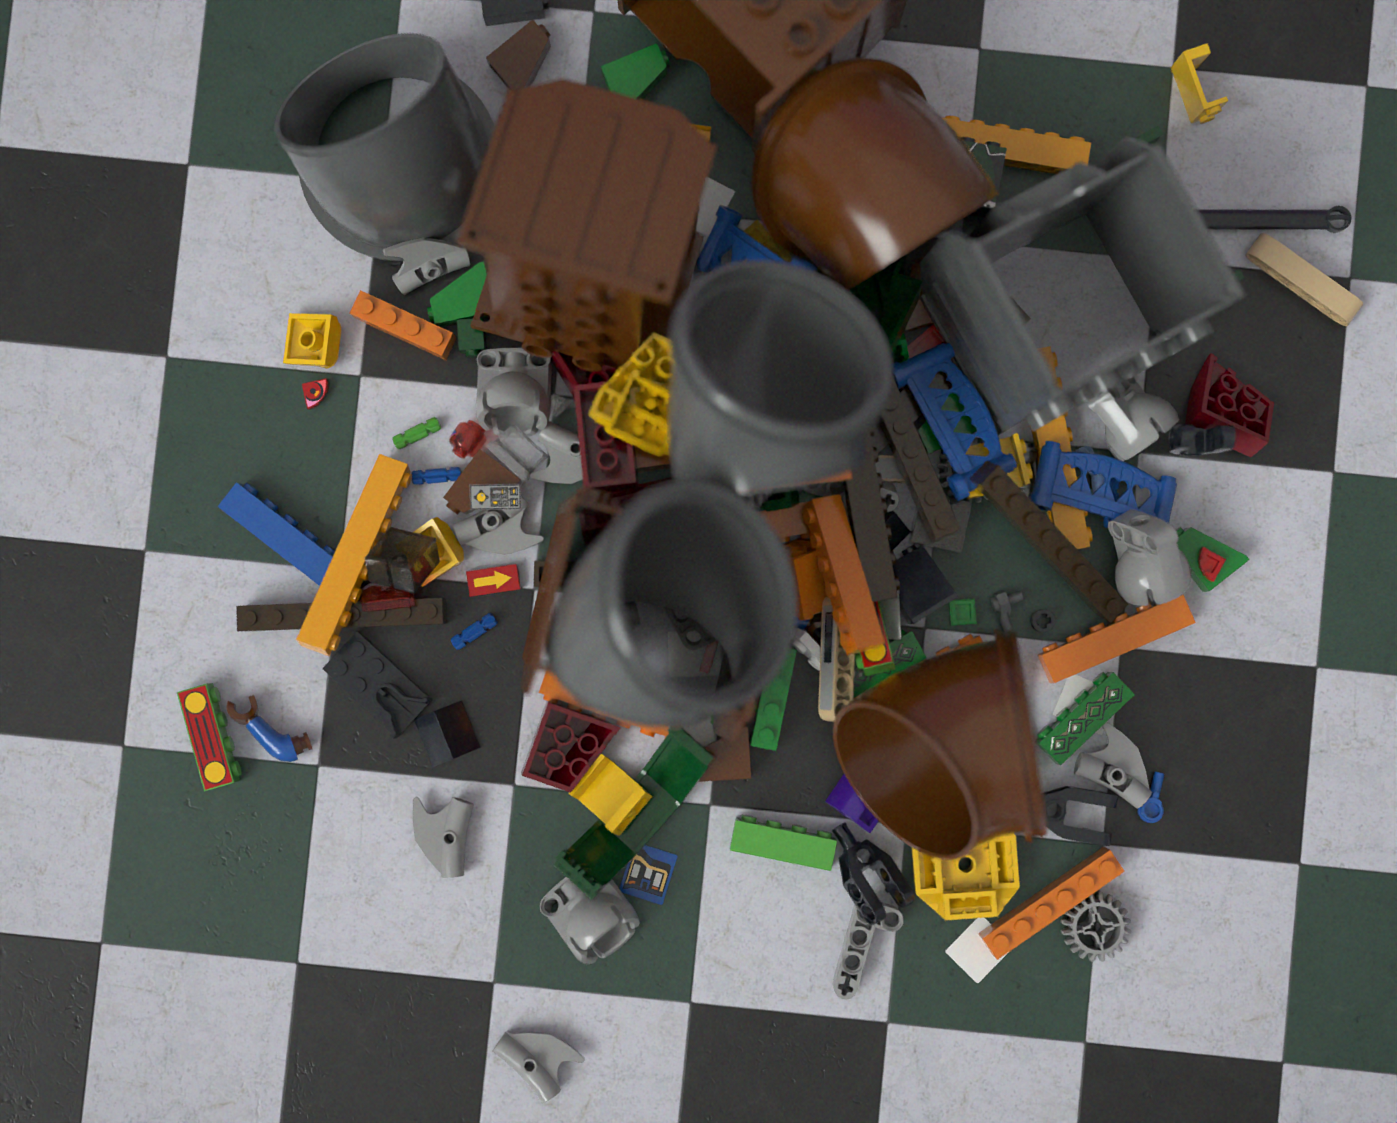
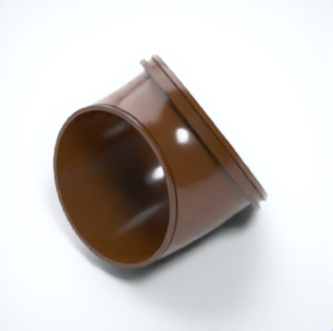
[751,57,999,291]
[833,628,1047,860]

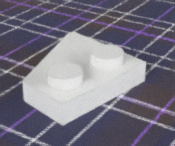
[792,627,821,670]

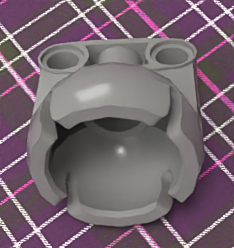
[476,348,552,438]
[1087,376,1179,462]
[1108,509,1191,606]
[540,877,640,964]

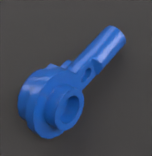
[1137,772,1164,823]

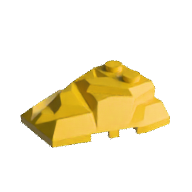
[589,333,673,456]

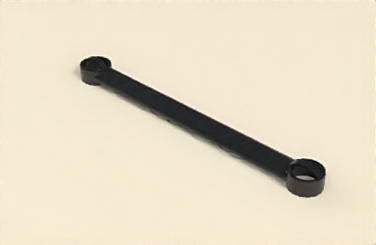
[1197,206,1352,233]

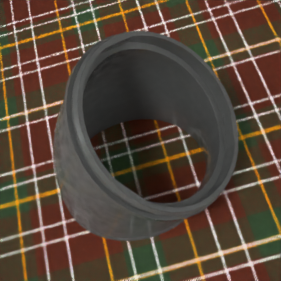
[275,33,495,261]
[668,260,892,493]
[545,481,797,728]

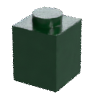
[457,318,487,357]

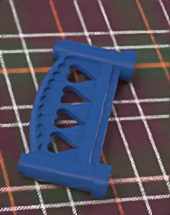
[696,205,817,274]
[891,343,1017,501]
[1028,441,1177,523]

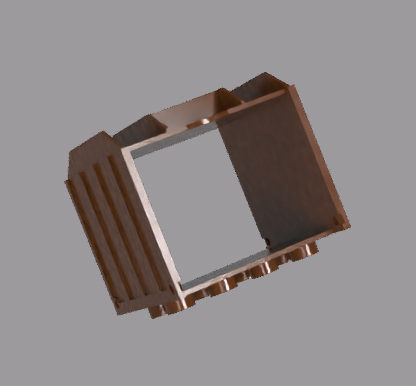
[617,0,907,153]
[457,78,717,372]
[520,487,791,743]

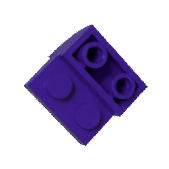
[825,774,879,833]

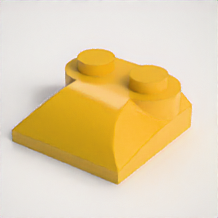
[283,313,341,368]
[396,517,464,587]

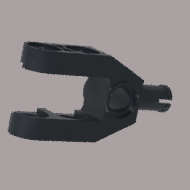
[1169,424,1236,456]
[1042,786,1118,846]
[832,822,915,925]

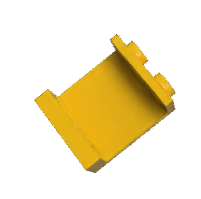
[1171,43,1228,124]
[966,433,1033,500]
[569,753,653,836]

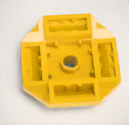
[912,834,1020,920]

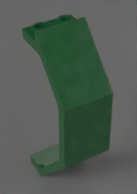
[553,726,716,900]

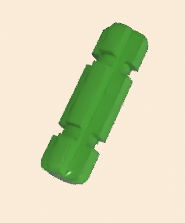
[392,417,441,449]

